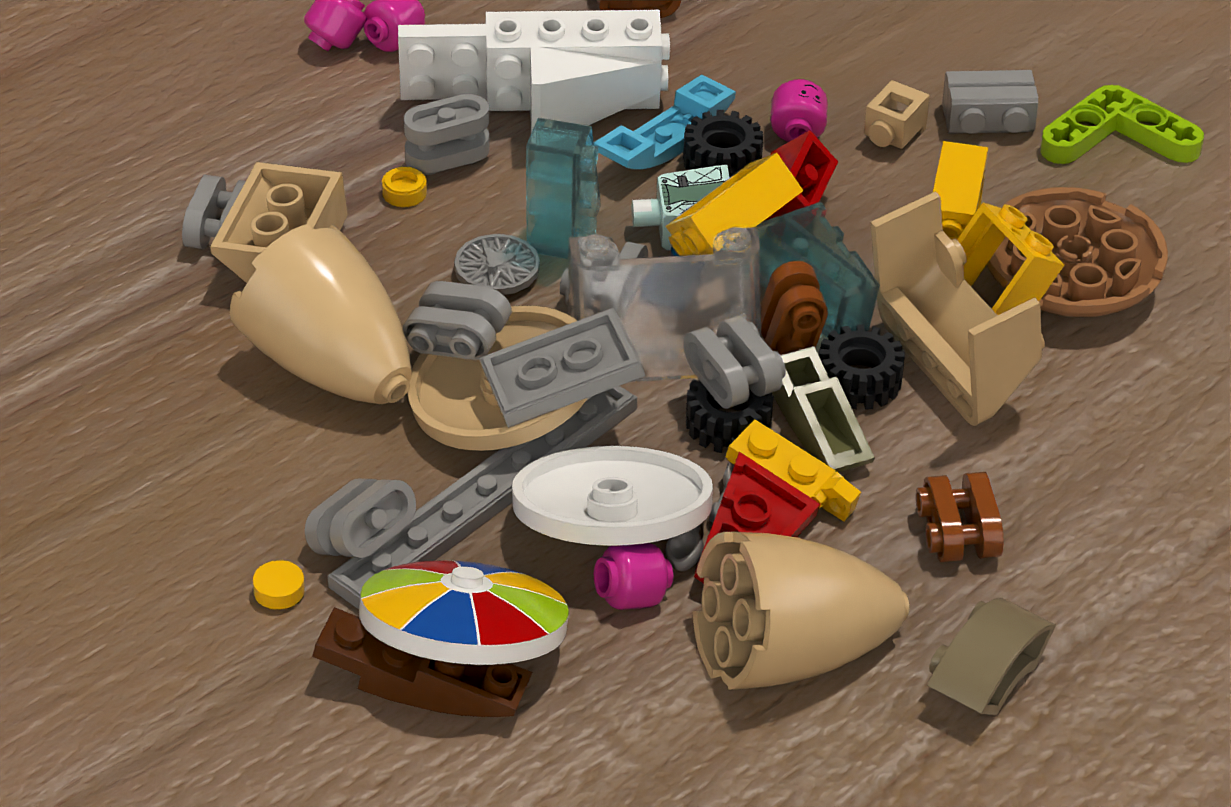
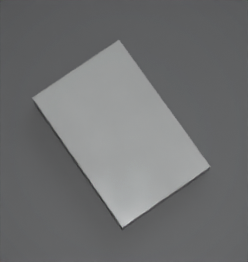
[479,308,646,428]

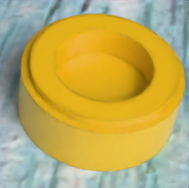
[382,167,427,207]
[253,560,305,609]

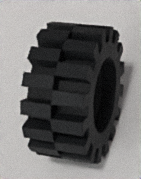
[683,110,763,177]
[819,324,905,410]
[686,379,774,453]

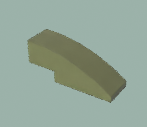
[772,346,875,472]

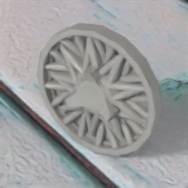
[454,234,540,295]

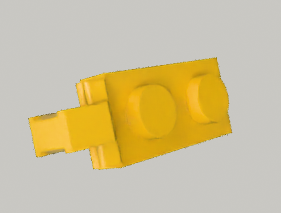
[725,419,861,522]

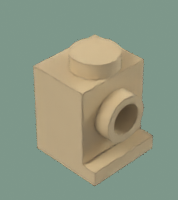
[864,80,930,149]

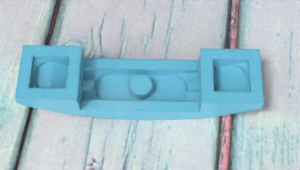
[593,75,736,169]

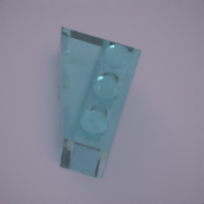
[526,118,601,260]
[744,202,880,338]

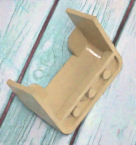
[870,191,1045,426]

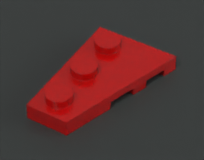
[694,451,820,584]

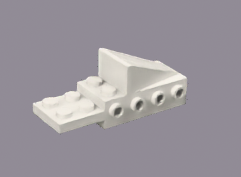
[398,10,670,147]

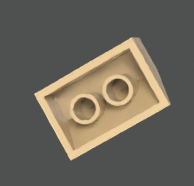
[210,162,348,283]

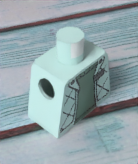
[631,165,736,254]

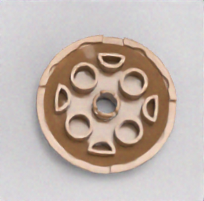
[987,187,1168,318]

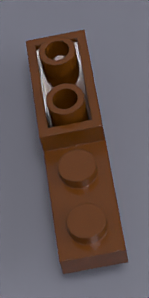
[312,607,533,717]

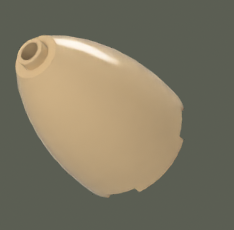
[230,224,412,404]
[693,532,909,690]

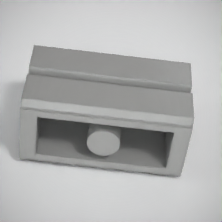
[942,70,1038,134]

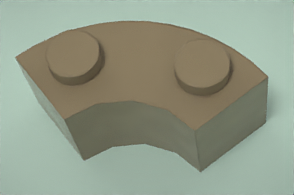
[927,598,1056,716]

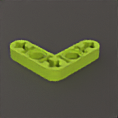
[1040,85,1204,164]

